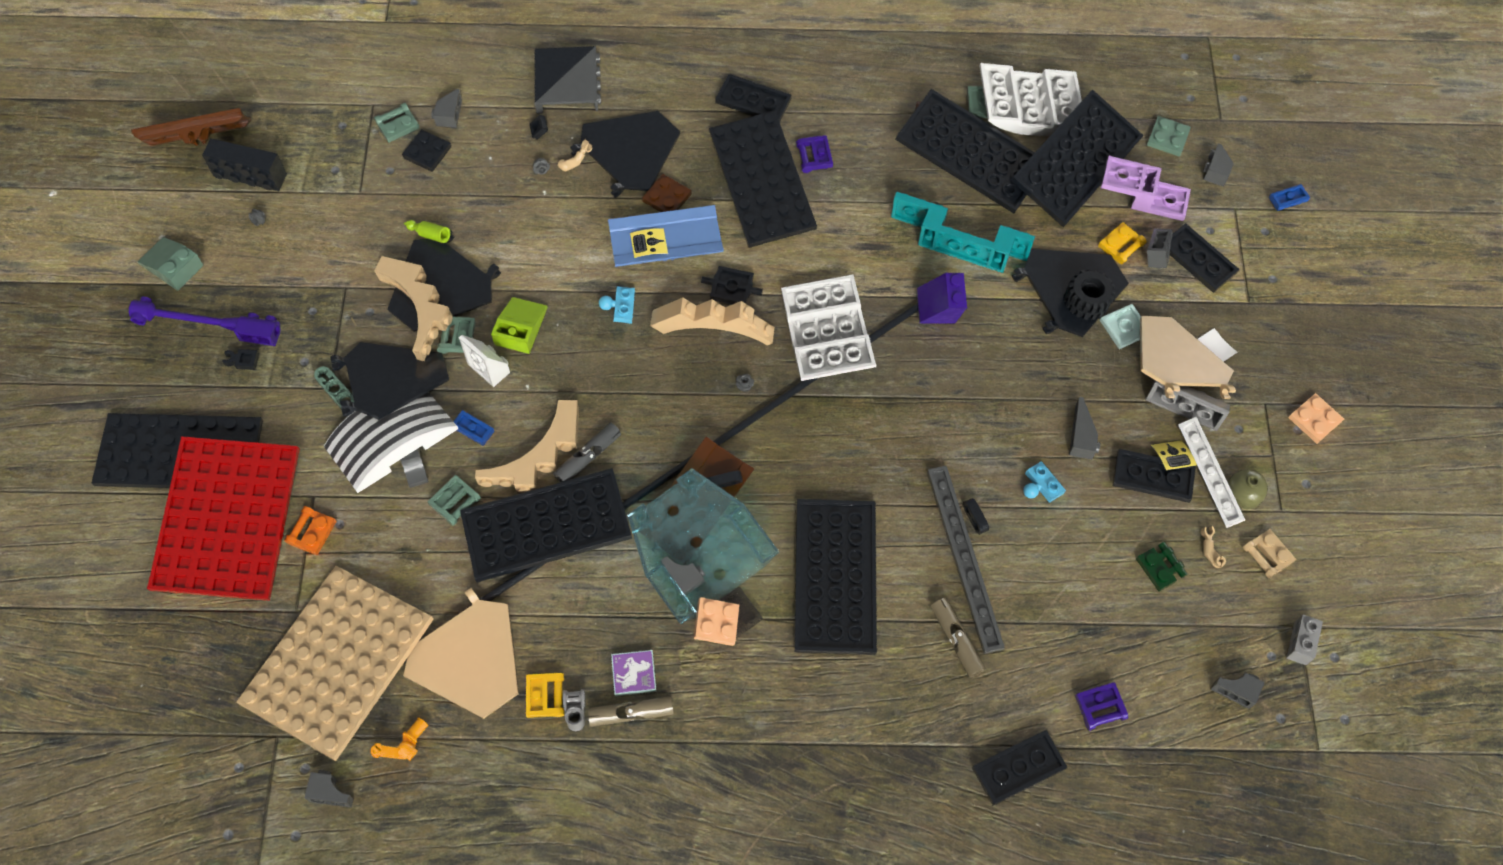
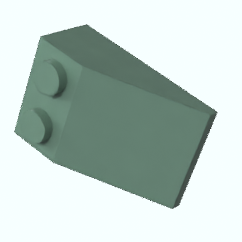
[138,237,204,291]

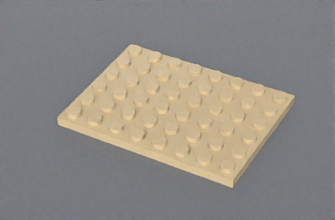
[236,566,433,761]

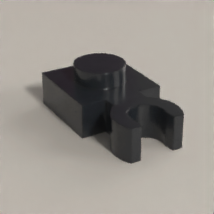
[222,349,259,370]

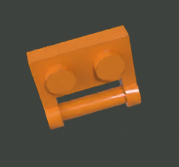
[284,506,337,555]

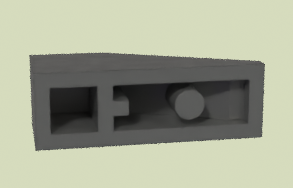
[1069,397,1100,460]

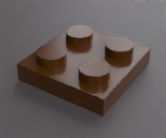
[642,174,692,212]

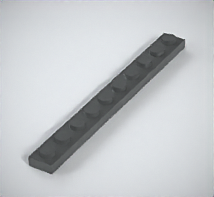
[927,466,1005,654]

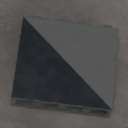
[535,46,601,114]

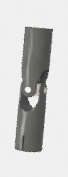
[553,422,621,482]

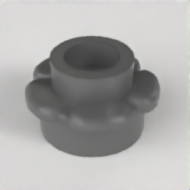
[533,158,550,175]
[249,209,266,226]
[736,374,754,392]

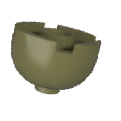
[1228,469,1268,509]

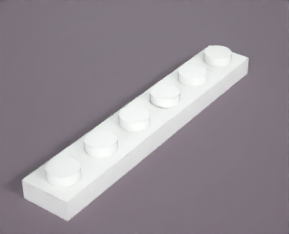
[1178,417,1245,528]

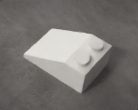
[459,335,510,387]

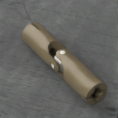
[931,598,986,678]
[588,696,673,727]

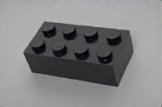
[202,138,287,191]

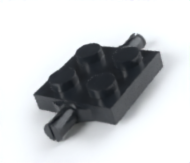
[701,266,763,304]

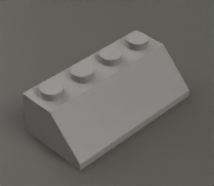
[1146,380,1230,431]

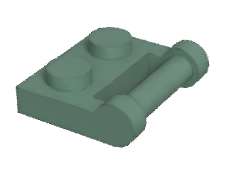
[374,103,420,143]
[437,317,476,354]
[428,475,481,526]

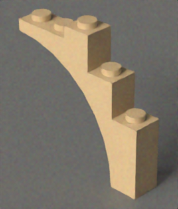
[374,256,453,361]
[650,298,775,345]
[475,400,579,493]

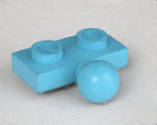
[599,286,635,324]
[1023,461,1066,503]

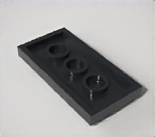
[715,74,792,122]
[1170,223,1240,293]
[1112,449,1196,503]
[972,730,1068,806]

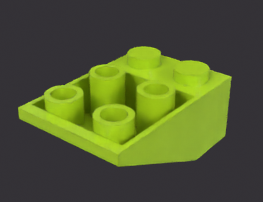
[491,297,548,354]

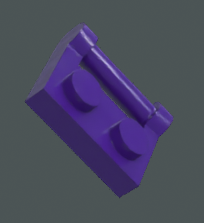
[796,135,833,173]
[1075,682,1128,731]

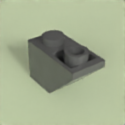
[1203,143,1234,187]

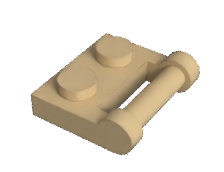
[1242,529,1297,579]

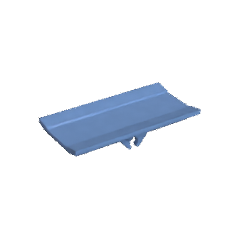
[608,205,724,267]

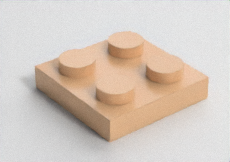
[1289,393,1344,444]
[693,597,739,646]

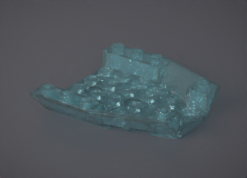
[627,468,779,625]

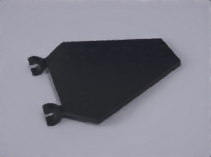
[570,111,680,198]
[387,227,501,332]
[1012,249,1129,337]
[330,342,449,420]

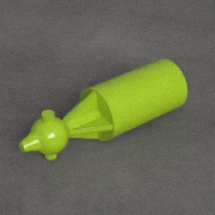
[404,220,450,243]

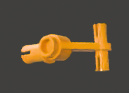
[370,717,428,761]

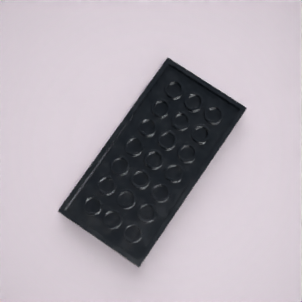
[895,89,1035,214]
[1011,89,1144,227]
[709,111,817,248]
[91,413,263,488]
[460,468,632,582]
[794,499,877,655]

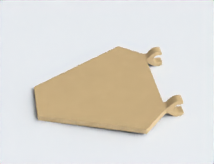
[1140,316,1236,399]
[403,588,519,719]

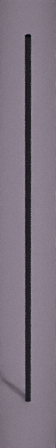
[458,303,918,614]

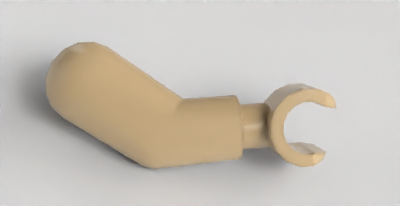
[558,139,592,172]
[1201,526,1226,568]

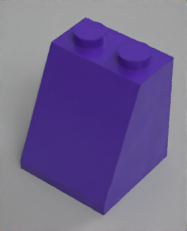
[917,273,967,324]

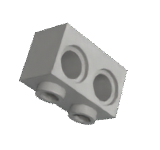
[1286,615,1323,665]

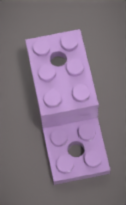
[1101,156,1191,221]

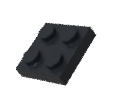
[402,129,451,172]

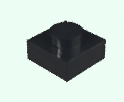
[529,114,548,140]

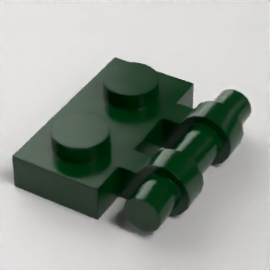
[1136,541,1188,592]

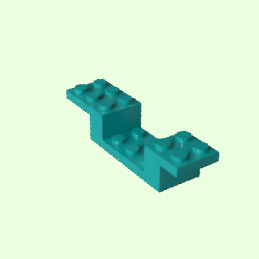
[891,192,1035,273]

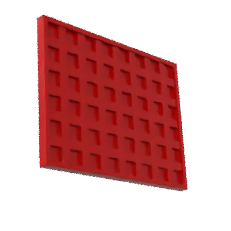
[147,437,300,601]

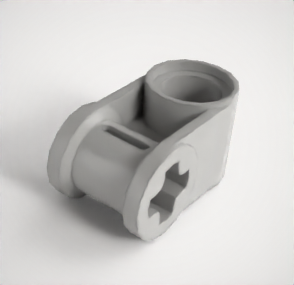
[563,689,586,731]

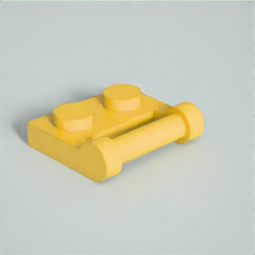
[1098,222,1147,264]
[526,673,564,718]

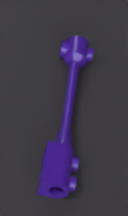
[129,296,281,346]

